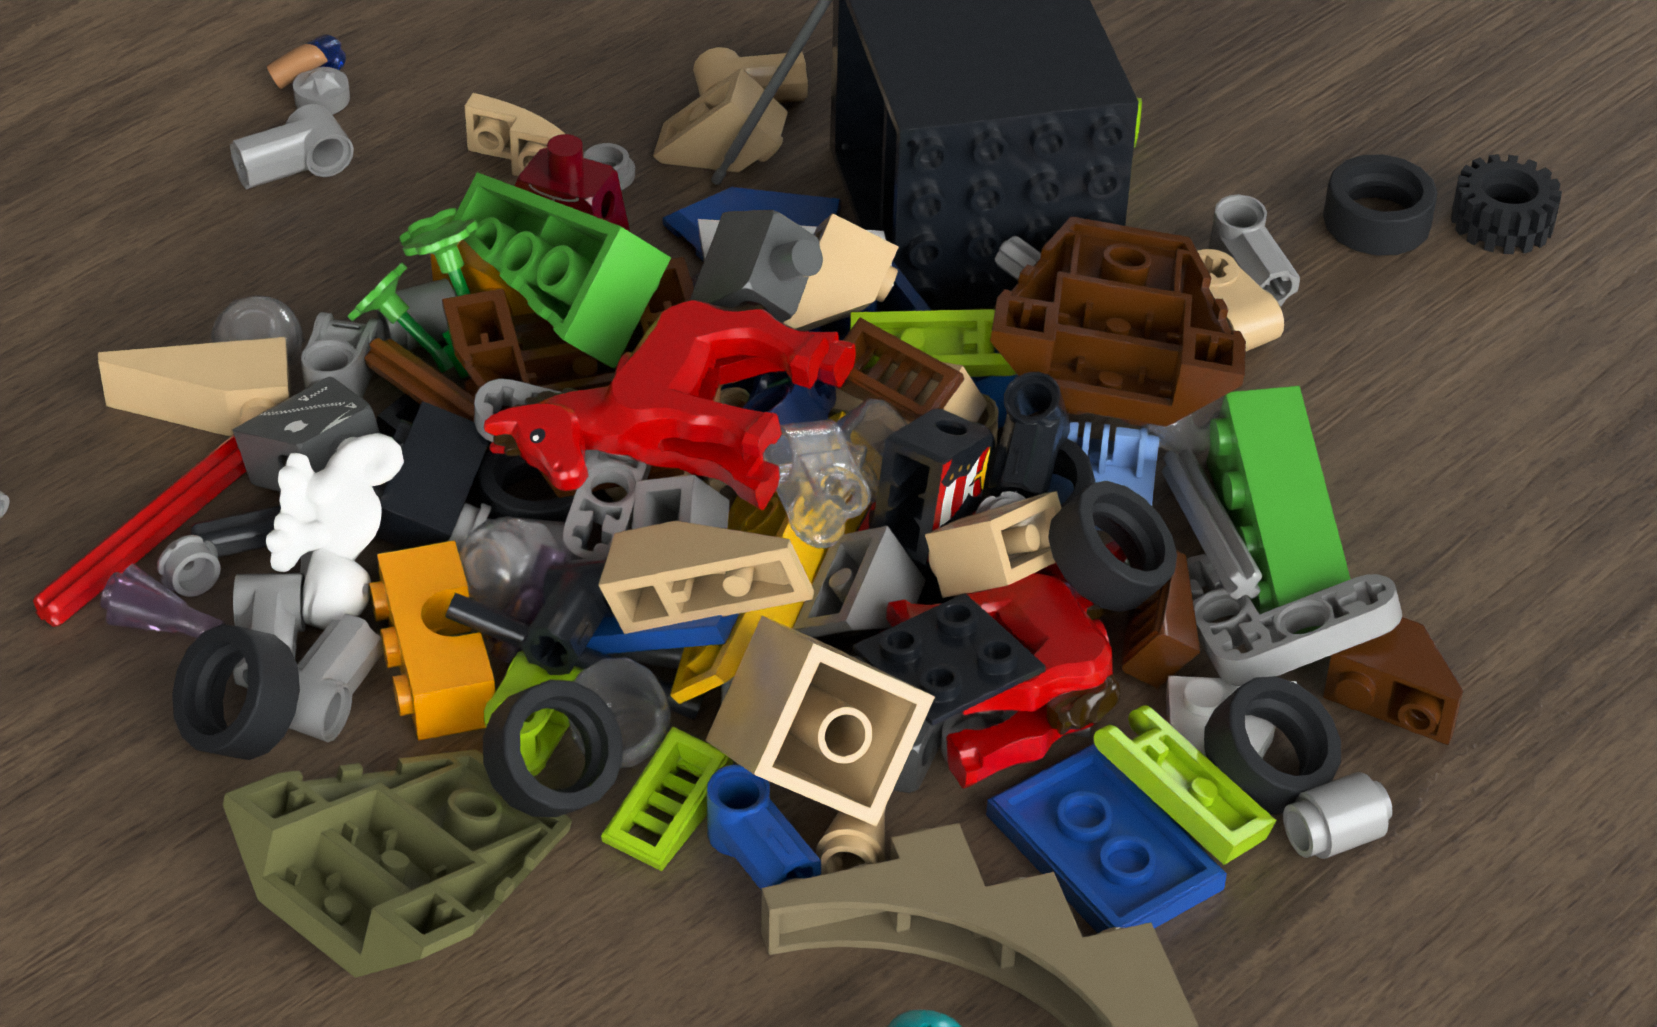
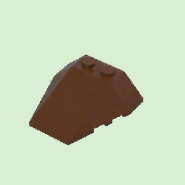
[990,216,1246,427]
[442,257,694,498]

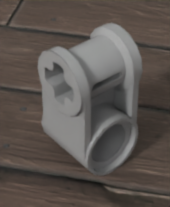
[301,312,385,399]

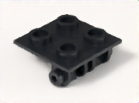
[853,593,1046,726]

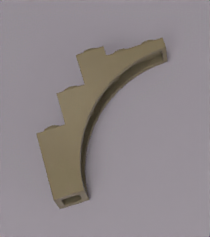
[761,823,1199,1027]

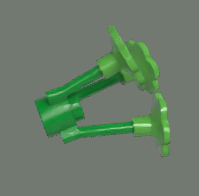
[347,208,478,379]

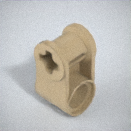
[1197,249,1284,352]

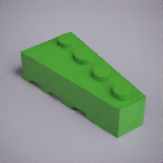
[452,172,671,369]
[1206,386,1351,634]

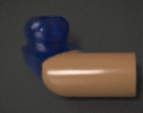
[267,34,346,90]

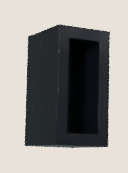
[372,401,489,549]

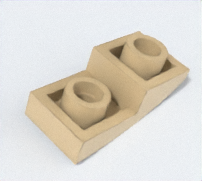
[465,93,565,176]

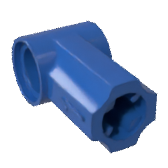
[707,764,821,891]

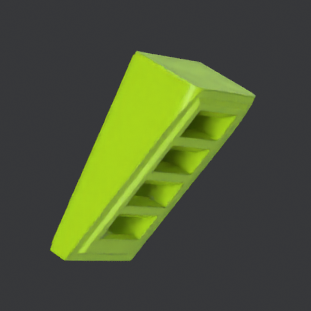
[601,726,733,871]

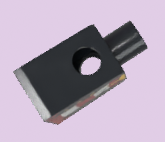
[872,409,995,565]

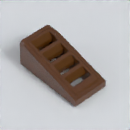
[836,317,965,422]
[1121,550,1200,688]

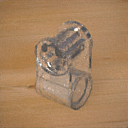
[763,419,871,548]

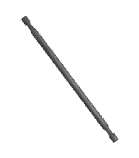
[711,0,832,185]

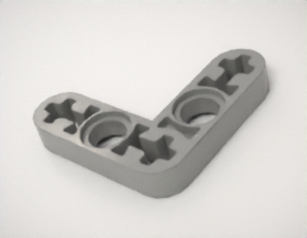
[474,379,651,561]
[1187,554,1403,686]

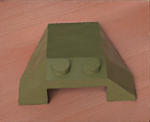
[223,749,572,978]

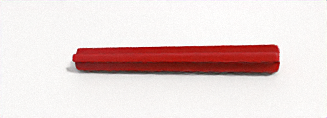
[33,434,247,627]

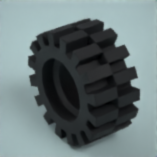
[1451,154,1562,254]

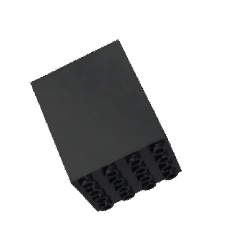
[830,0,1139,311]

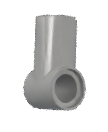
[230,104,354,189]
[1209,194,1300,306]
[233,573,306,689]
[289,614,383,742]

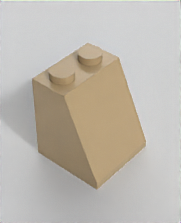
[705,615,935,826]

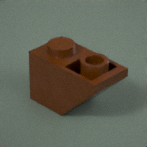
[1323,617,1463,745]

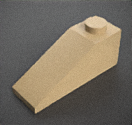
[98,337,292,437]
[599,521,814,635]

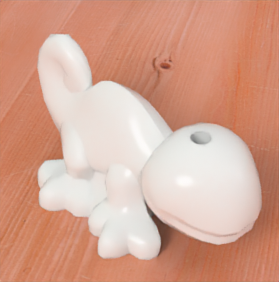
[266,433,404,630]

